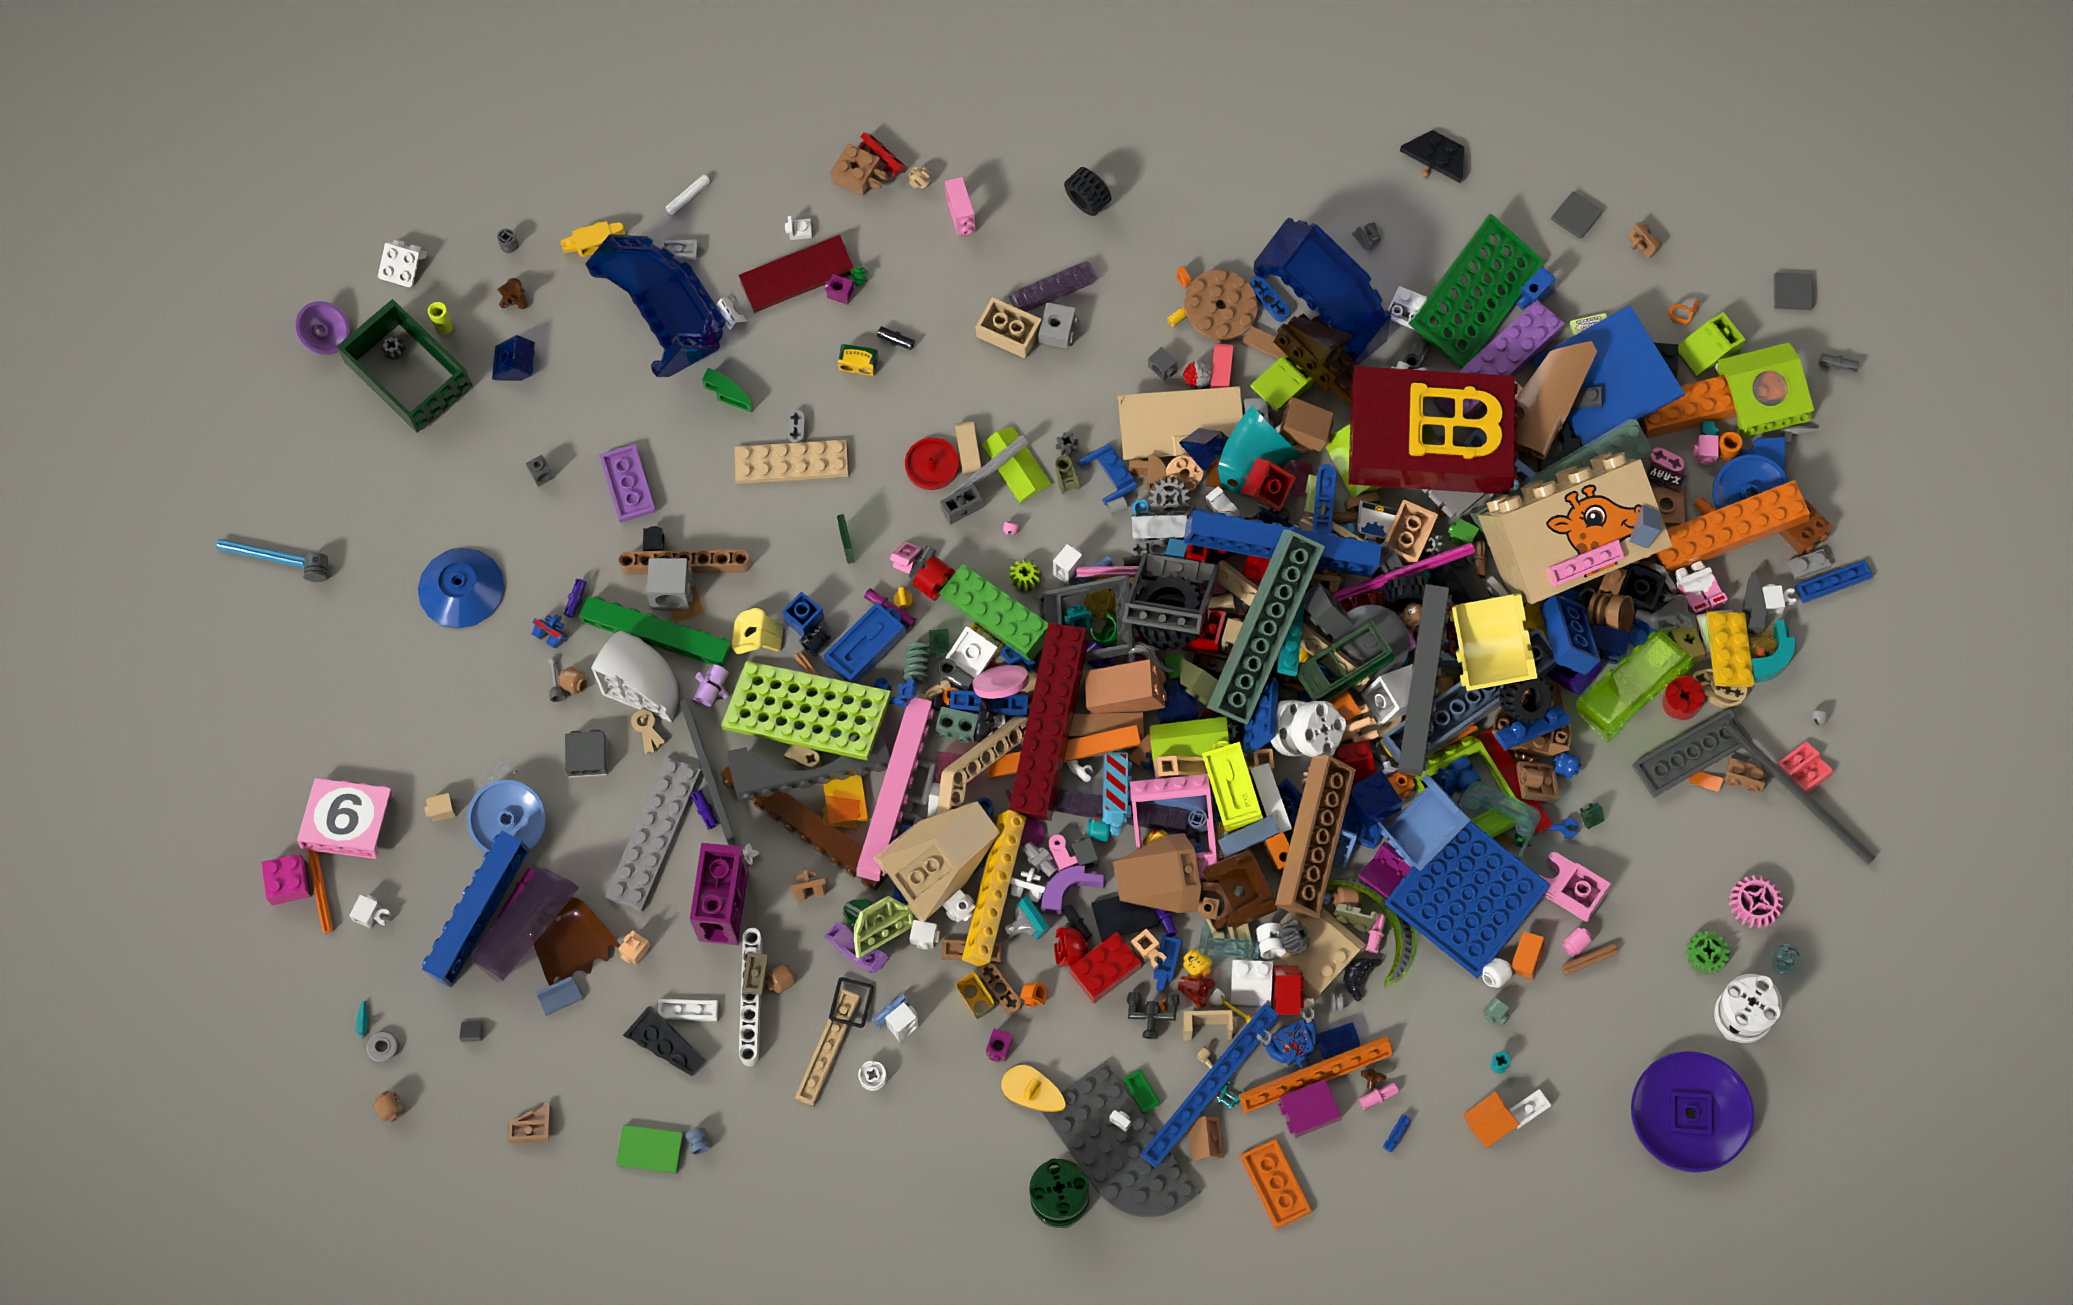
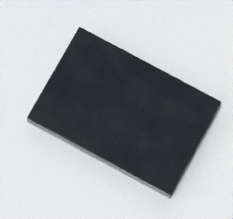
[1091,896,1159,941]

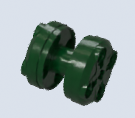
[1029,1158,1089,1228]

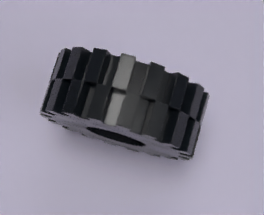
[1382,576,1430,612]

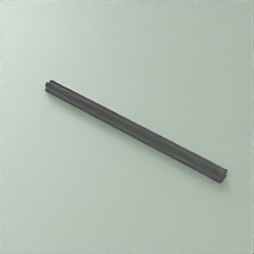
[1723,721,1876,865]

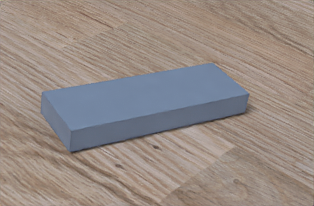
[1218,815,1279,858]

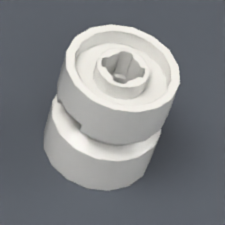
[1256,923,1286,959]

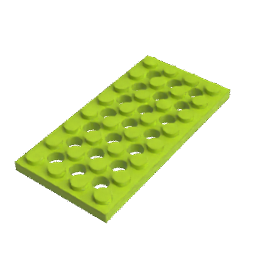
[721,661,892,761]

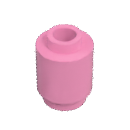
[1562,928,1592,957]

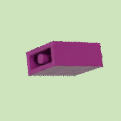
[1278,1079,1341,1138]

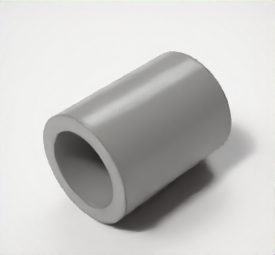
[1107,496,1128,515]

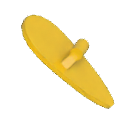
[1002,1065,1066,1112]

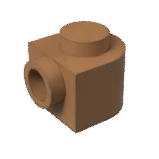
[1197,897,1220,920]

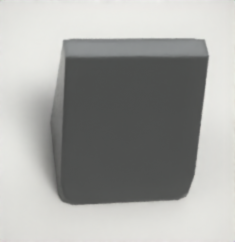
[459,1021,482,1042]

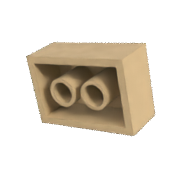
[975,297,1042,359]

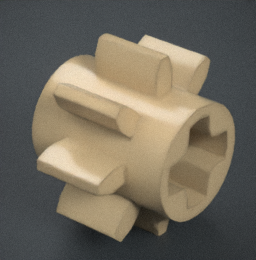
[908,166,930,189]

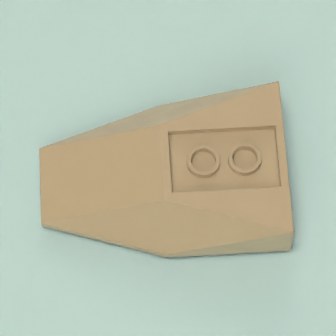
[872,801,1000,922]

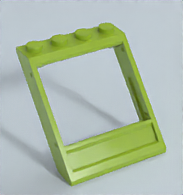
[1412,735,1528,838]

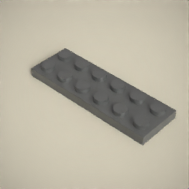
[1632,708,1752,798]

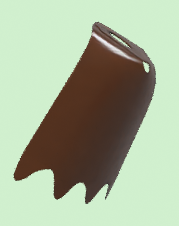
[530,897,620,986]

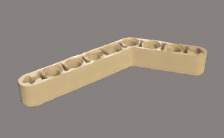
[936,716,1028,815]

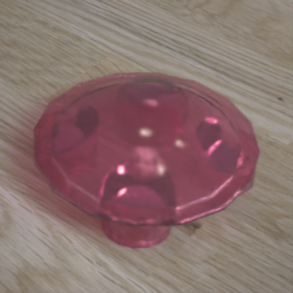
[1282,460,1314,497]

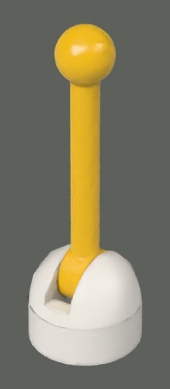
[1208,988,1253,1023]

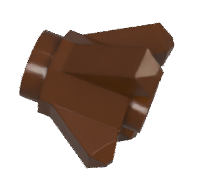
[497,278,528,309]

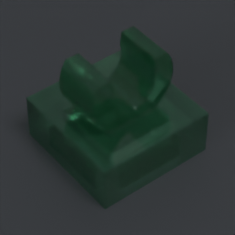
[1580,803,1605,830]

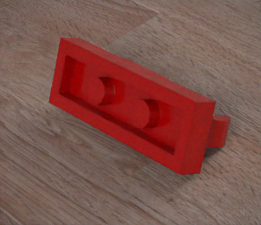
[859,132,908,178]

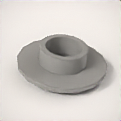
[366,1031,398,1062]

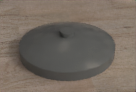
[1332,605,1410,682]

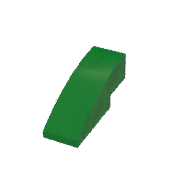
[702,368,753,413]

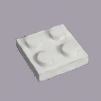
[945,626,999,678]

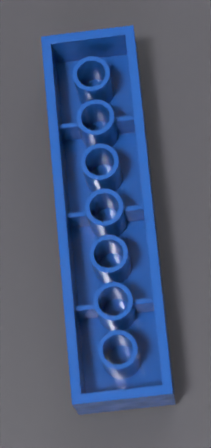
[422,831,530,988]

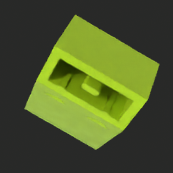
[1678,312,1746,377]
[1250,354,1314,411]

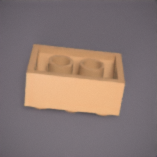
[1384,499,1438,564]

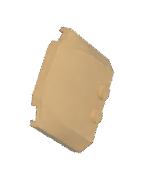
[1261,907,1366,1004]

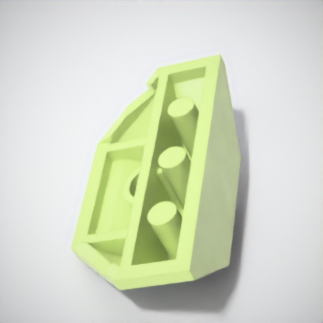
[854,896,913,958]

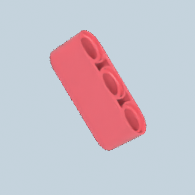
[1210,343,1233,389]

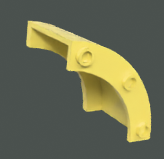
[1449,593,1537,691]

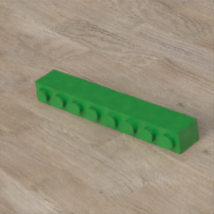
[580,596,732,668]

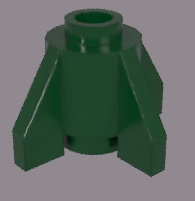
[843,899,873,929]

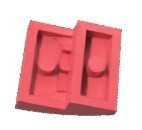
[1777,741,1833,793]

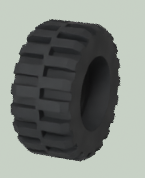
[1135,575,1208,650]

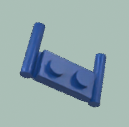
[1077,443,1138,505]

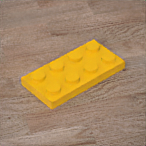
[1706,612,1754,687]

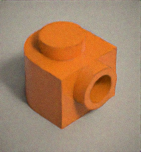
[1020,982,1047,1008]

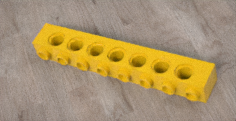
[962,810,1026,967]

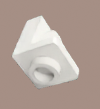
[785,216,812,240]

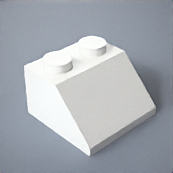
[1231,960,1273,1007]

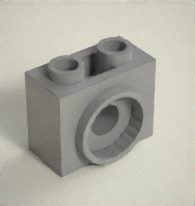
[1038,302,1078,349]

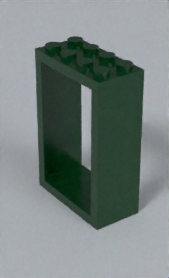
[337,299,472,433]

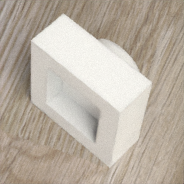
[1109,1110,1131,1132]

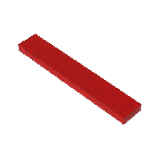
[1476,728,1553,835]

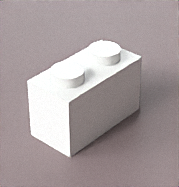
[1053,544,1082,586]

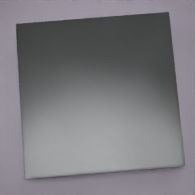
[1551,191,1603,239]
[1773,273,1813,310]

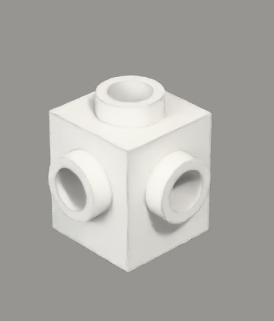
[942,890,975,923]

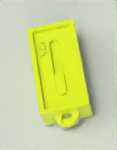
[1202,741,1263,832]

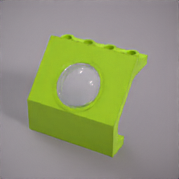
[1718,342,1814,439]

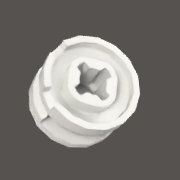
[858,1061,887,1091]

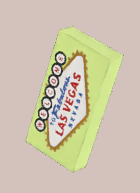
[1569,313,1607,336]

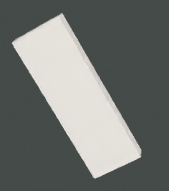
[658,999,719,1021]

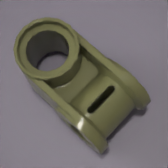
[1055,455,1080,494]

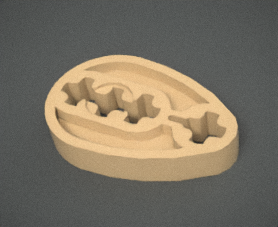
[1692,669,1747,709]

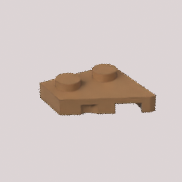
[508,1102,551,1143]

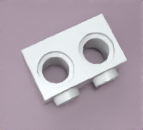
[885,1003,919,1042]

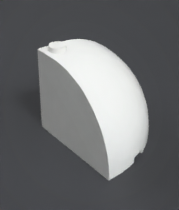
[591,631,679,722]

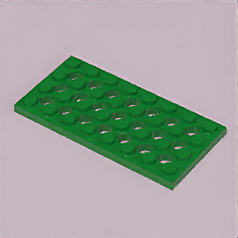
[1408,213,1545,370]

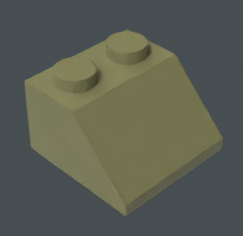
[1180,658,1218,706]

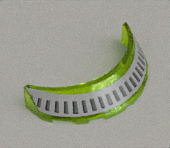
[1326,878,1415,988]

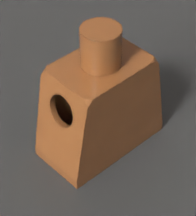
[1598,568,1627,596]

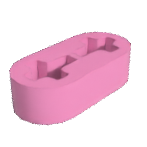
[1649,447,1685,474]

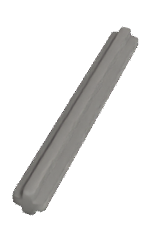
[952,435,1029,494]

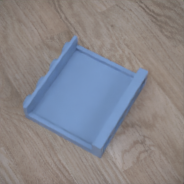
[1377,774,1471,871]

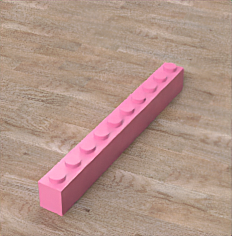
[856,697,934,882]

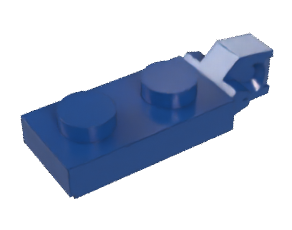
[1153,935,1182,992]

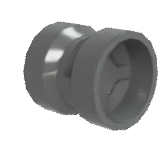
[497,228,518,253]

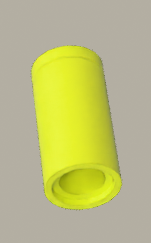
[428,302,453,335]

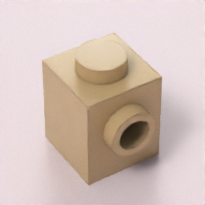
[424,793,456,823]

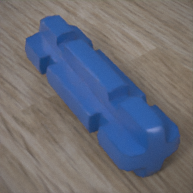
[1383,1114,1411,1152]

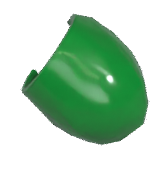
[1089,613,1118,648]

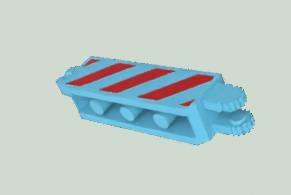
[1102,749,1132,835]

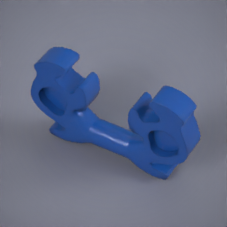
[873,678,918,707]

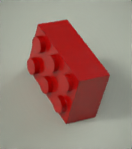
[1069,932,1141,1003]

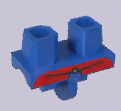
[531,614,569,648]

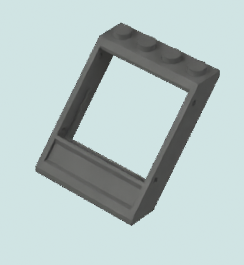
[1122,553,1219,634]
[1039,575,1135,662]

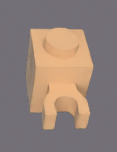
[1131,929,1167,969]
[618,930,651,965]

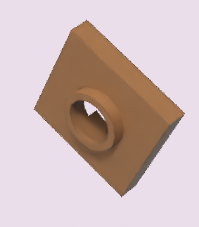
[1651,487,1685,526]

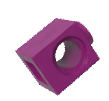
[824,274,854,305]
[986,1028,1013,1062]

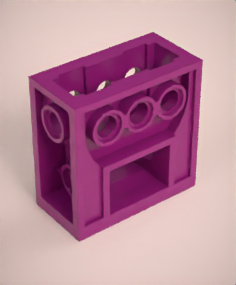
[690,843,749,945]

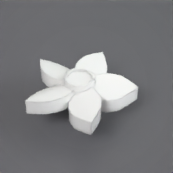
[742,843,760,866]

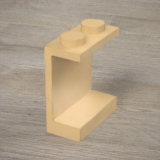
[1183,1010,1237,1041]

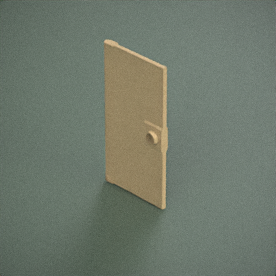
[1117,386,1243,460]

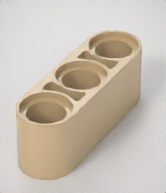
[955,421,981,474]

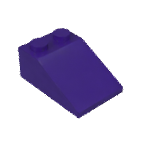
[1546,661,1603,696]

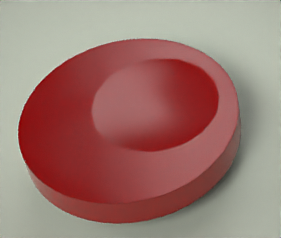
[905,438,959,490]

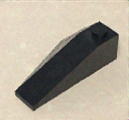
[1429,557,1492,605]

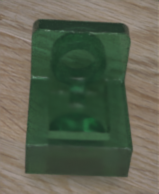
[929,629,950,657]

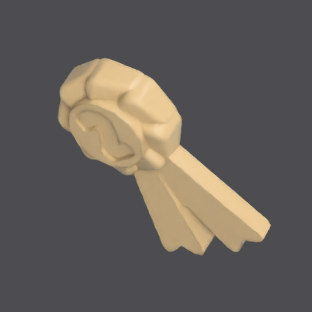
[631,709,665,755]

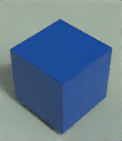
[782,591,824,637]

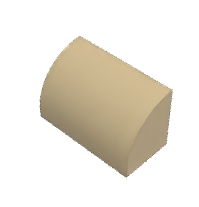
[1208,593,1236,613]

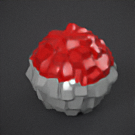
[1183,360,1211,389]

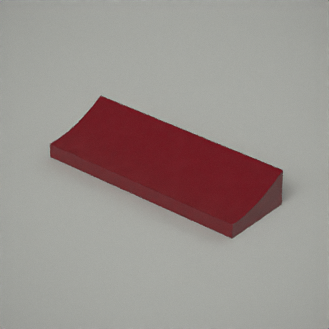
[739,235,854,313]

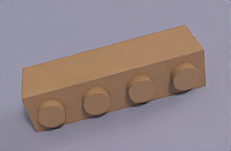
[1068,712,1144,741]

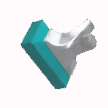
[1004,896,1049,940]

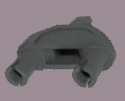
[1635,590,1697,631]

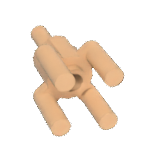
[1341,704,1379,743]

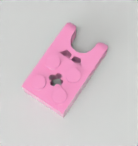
[1539,852,1611,922]

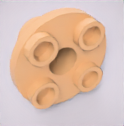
[1166,455,1203,491]

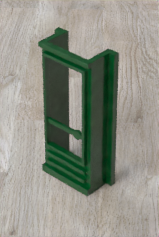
[1296,620,1396,702]

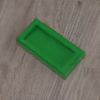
[1123,1069,1160,1114]

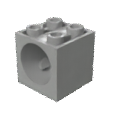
[646,558,694,610]

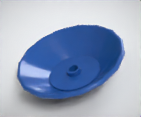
[418,548,504,628]

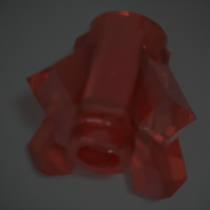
[1178,973,1215,1008]

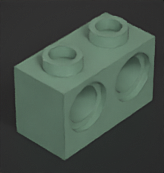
[936,707,978,743]

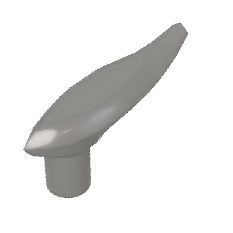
[1780,426,1816,444]

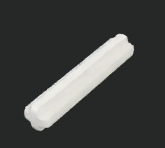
[666,175,710,215]

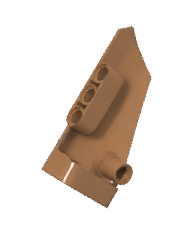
[1514,341,1597,463]

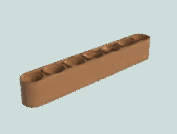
[618,549,751,575]

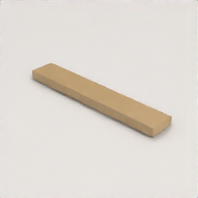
[795,989,861,1107]

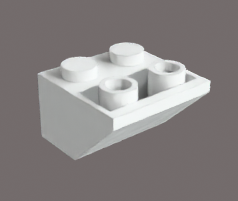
[1385,286,1427,330]

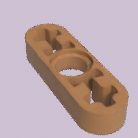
[979,963,1021,1014]

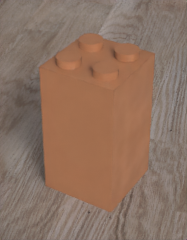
[1084,659,1167,713]

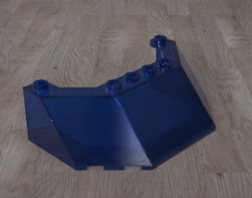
[1254,218,1391,368]
[585,234,726,377]

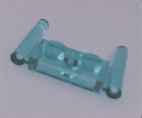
[1199,924,1260,960]

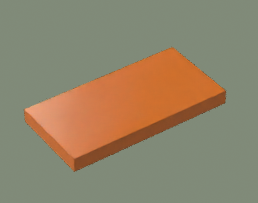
[1239,1138,1312,1230]

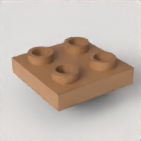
[1516,761,1560,802]

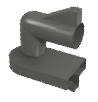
[1352,222,1381,251]

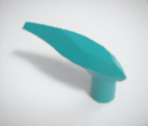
[355,1001,368,1038]

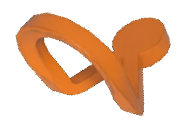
[1668,300,1700,325]

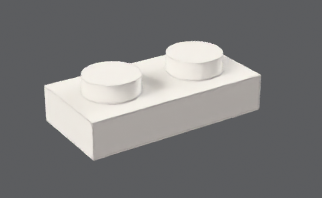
[1510,1089,1551,1129]

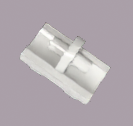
[1010,868,1046,902]

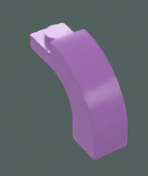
[1041,866,1104,915]
[824,922,889,974]

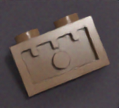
[1723,758,1768,793]

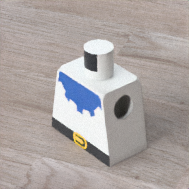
[1357,500,1397,541]

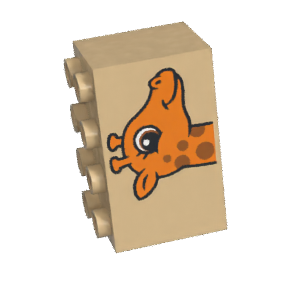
[1478,452,1672,604]

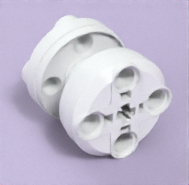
[1271,700,1346,757]
[1714,974,1782,1043]

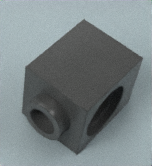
[1148,347,1177,380]
[525,454,554,487]
[1072,838,1098,869]

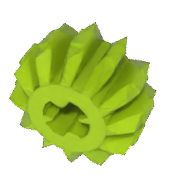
[1009,558,1041,592]

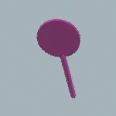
[1005,790,1045,847]

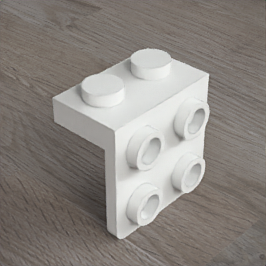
[378,240,427,287]

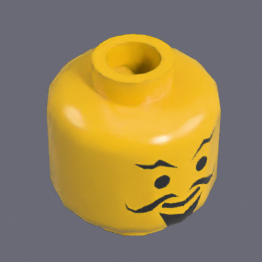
[1183,948,1213,978]

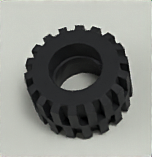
[1064,167,1112,216]
[1499,675,1554,723]

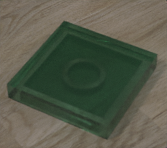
[837,514,855,564]

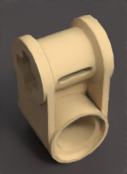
[783,744,822,770]

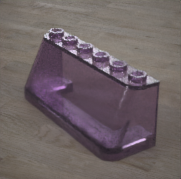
[470,869,579,982]

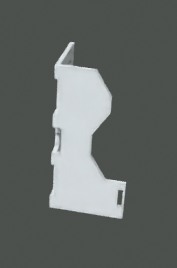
[715,298,747,330]

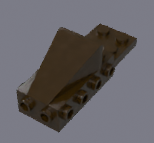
[1273,313,1357,407]

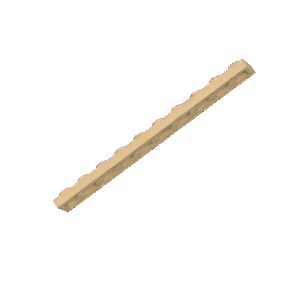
[1217,560,1372,692]

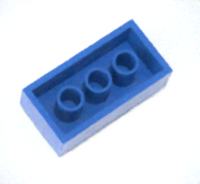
[1540,594,1600,675]

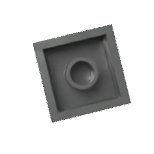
[1302,582,1353,639]

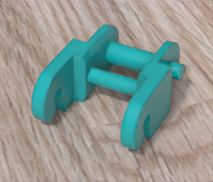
[1217,1080,1245,1110]

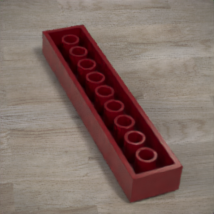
[1009,623,1090,821]

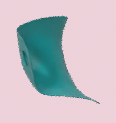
[1218,405,1303,497]

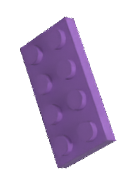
[599,444,656,523]

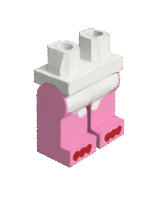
[1675,561,1728,615]

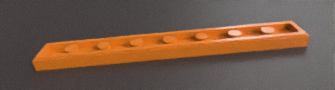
[987,725,1141,779]
[1238,1036,1393,1113]

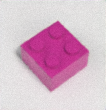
[261,854,311,905]

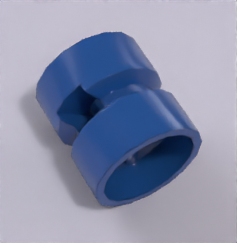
[1446,756,1482,793]

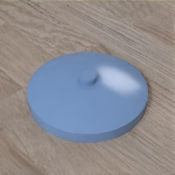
[467,780,546,852]

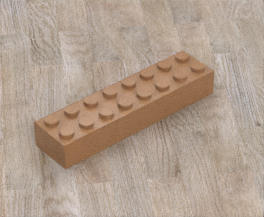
[1275,755,1356,918]

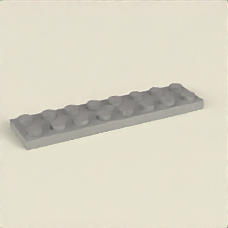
[605,757,702,912]

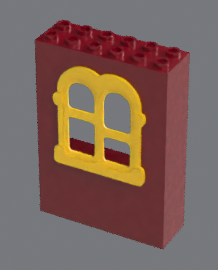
[1348,366,1518,495]

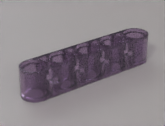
[1009,261,1097,312]

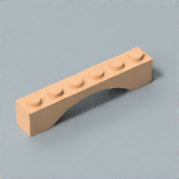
[1153,749,1275,779]

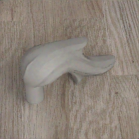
[1127,641,1174,672]

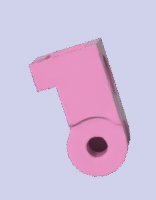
[1049,835,1078,872]

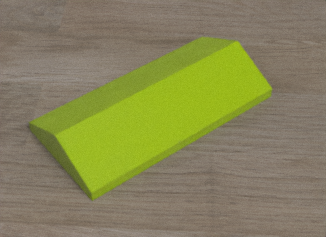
[981,426,1052,503]
[1149,717,1230,762]

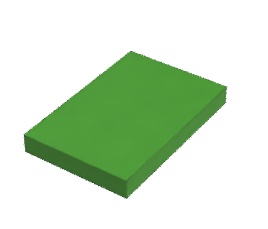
[616,1125,683,1174]

